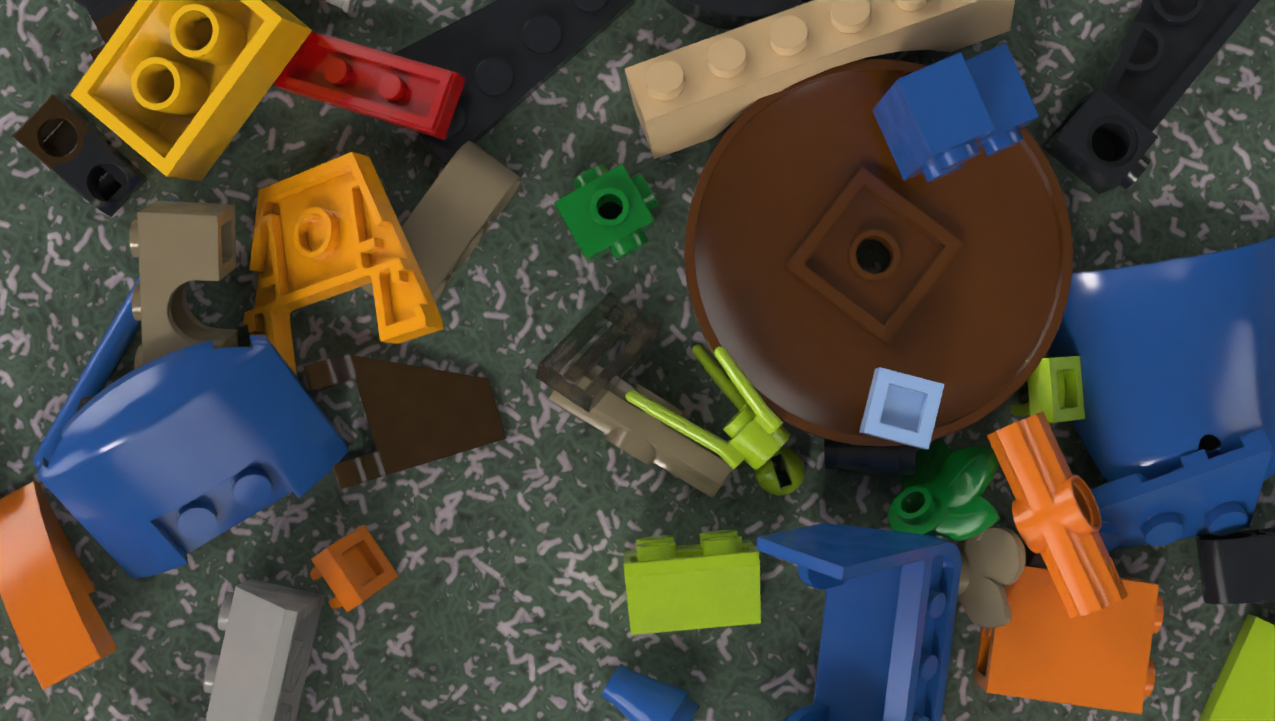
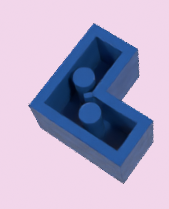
[872,43,1039,183]

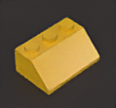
[70,0,312,181]

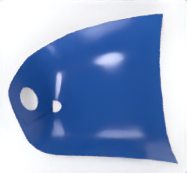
[1048,236,1275,482]

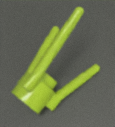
[625,344,791,470]

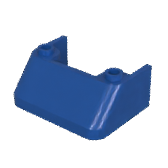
[756,523,962,721]

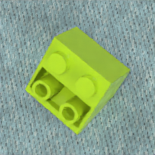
[623,530,761,635]

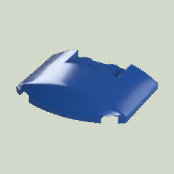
[37,335,350,579]

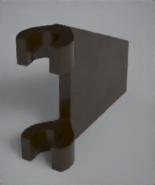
[303,354,507,490]

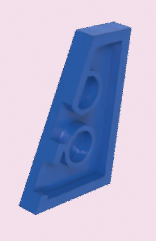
[1090,428,1274,553]

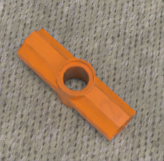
[987,412,1128,619]

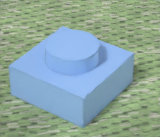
[859,367,944,449]

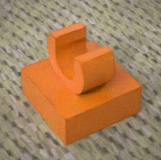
[310,525,399,613]

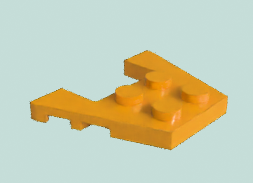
[243,152,444,376]

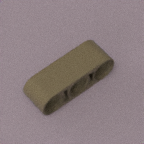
[362,141,522,302]

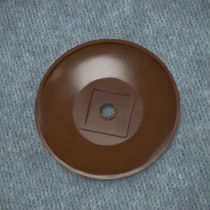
[684,59,1073,447]

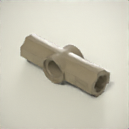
[549,353,732,498]

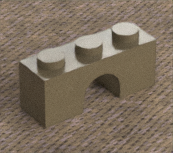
[129,201,238,370]

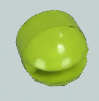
[754,445,805,496]

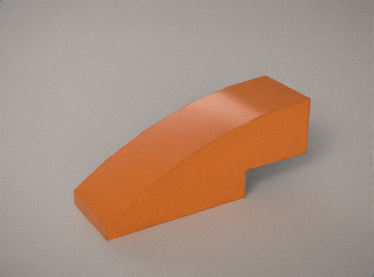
[0,481,118,690]

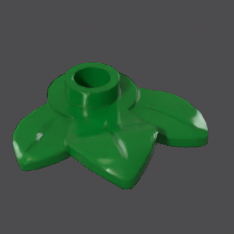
[888,439,1000,541]

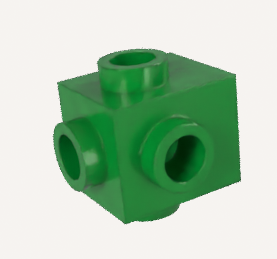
[554,163,659,264]

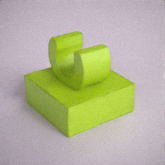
[1010,356,1085,423]

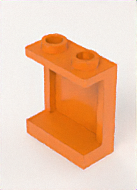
[973,564,1164,714]

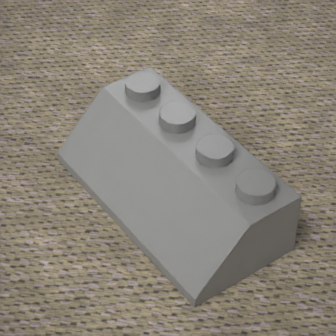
[198,579,324,721]

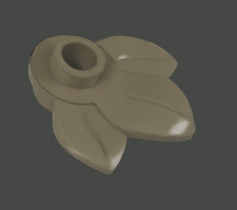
[946,527,1026,628]

